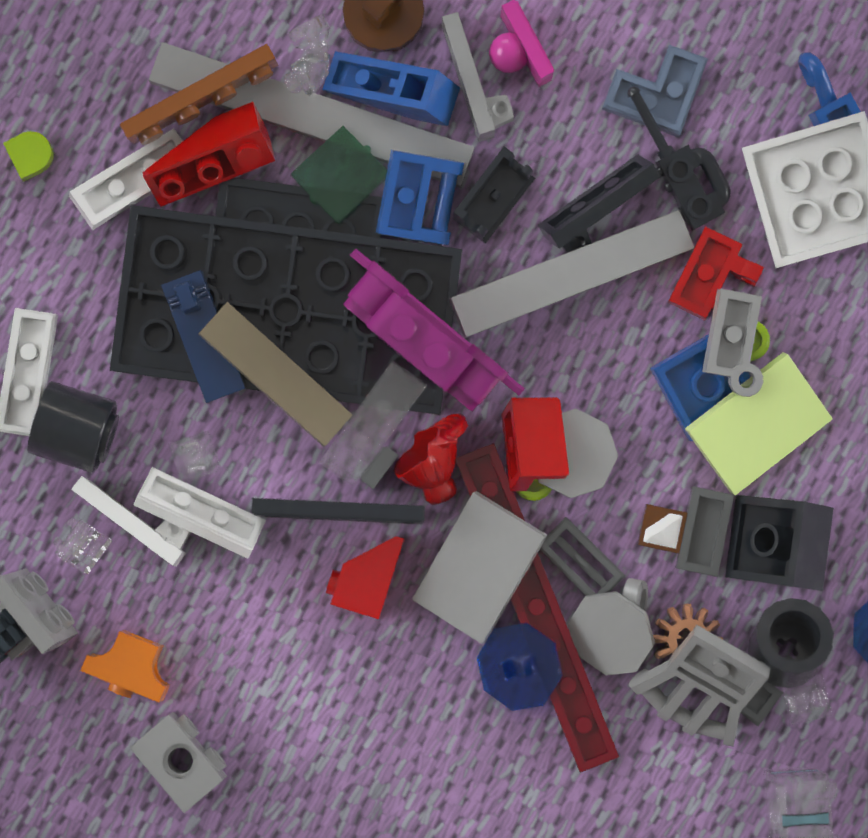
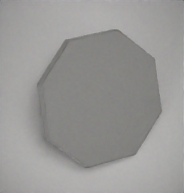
[538,408,618,499]
[568,592,655,675]

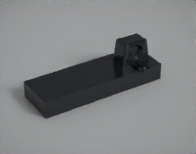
[538,154,661,253]

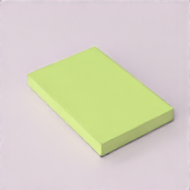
[685,352,833,496]

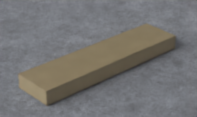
[198,302,353,447]

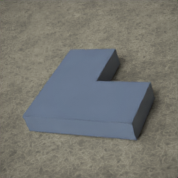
[602,45,708,137]

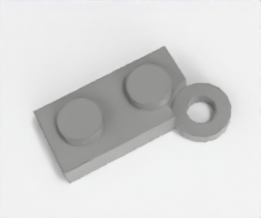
[702,289,763,396]

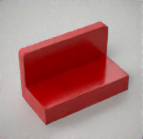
[501,397,569,491]

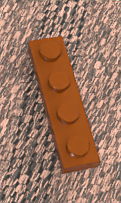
[120,44,279,145]

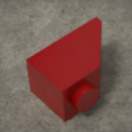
[326,536,404,620]

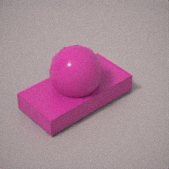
[489,0,554,87]

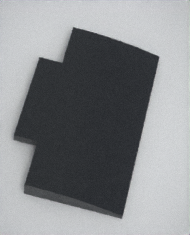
[109,178,462,415]

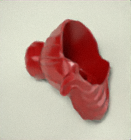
[394,413,469,505]

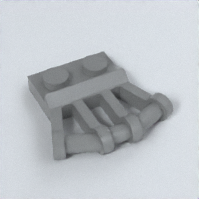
[629,624,771,747]

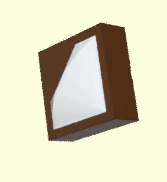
[637,504,687,554]

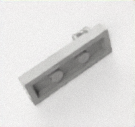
[442,12,514,142]

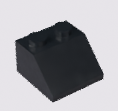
[725,495,834,591]

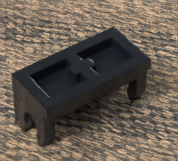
[453,146,535,244]

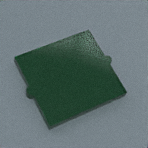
[290,126,387,224]

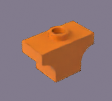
[80,630,170,702]

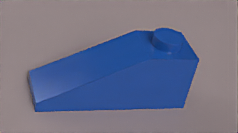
[322,51,460,127]

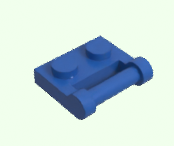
[376,149,464,245]

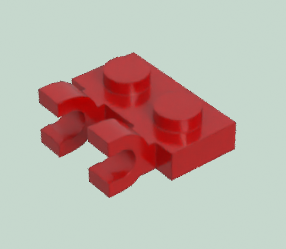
[668,226,764,321]

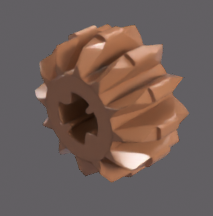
[653,603,724,659]

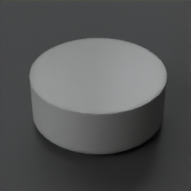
[622,578,648,611]

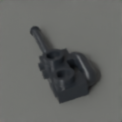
[627,86,731,230]

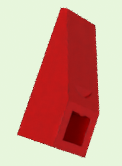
[143,101,275,207]

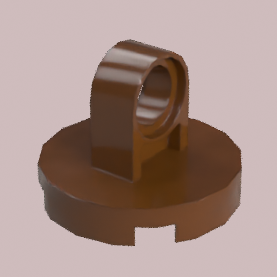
[342,0,425,52]

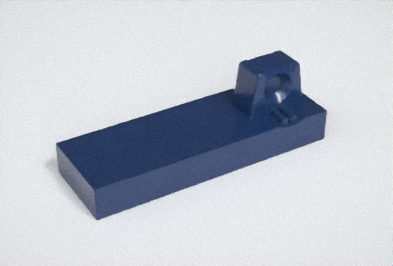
[161,270,247,403]

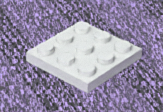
[742,111,868,268]

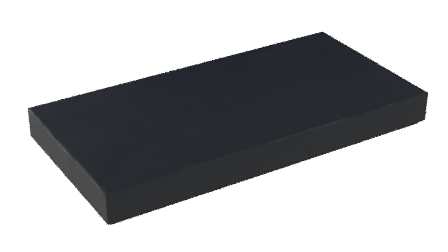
[251,498,425,525]

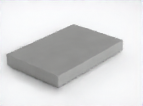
[412,491,548,644]

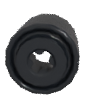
[27,381,119,473]
[748,598,834,688]

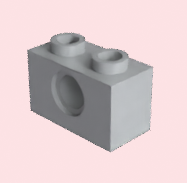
[130,712,227,813]

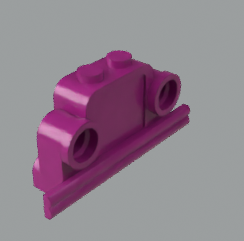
[343,249,525,412]

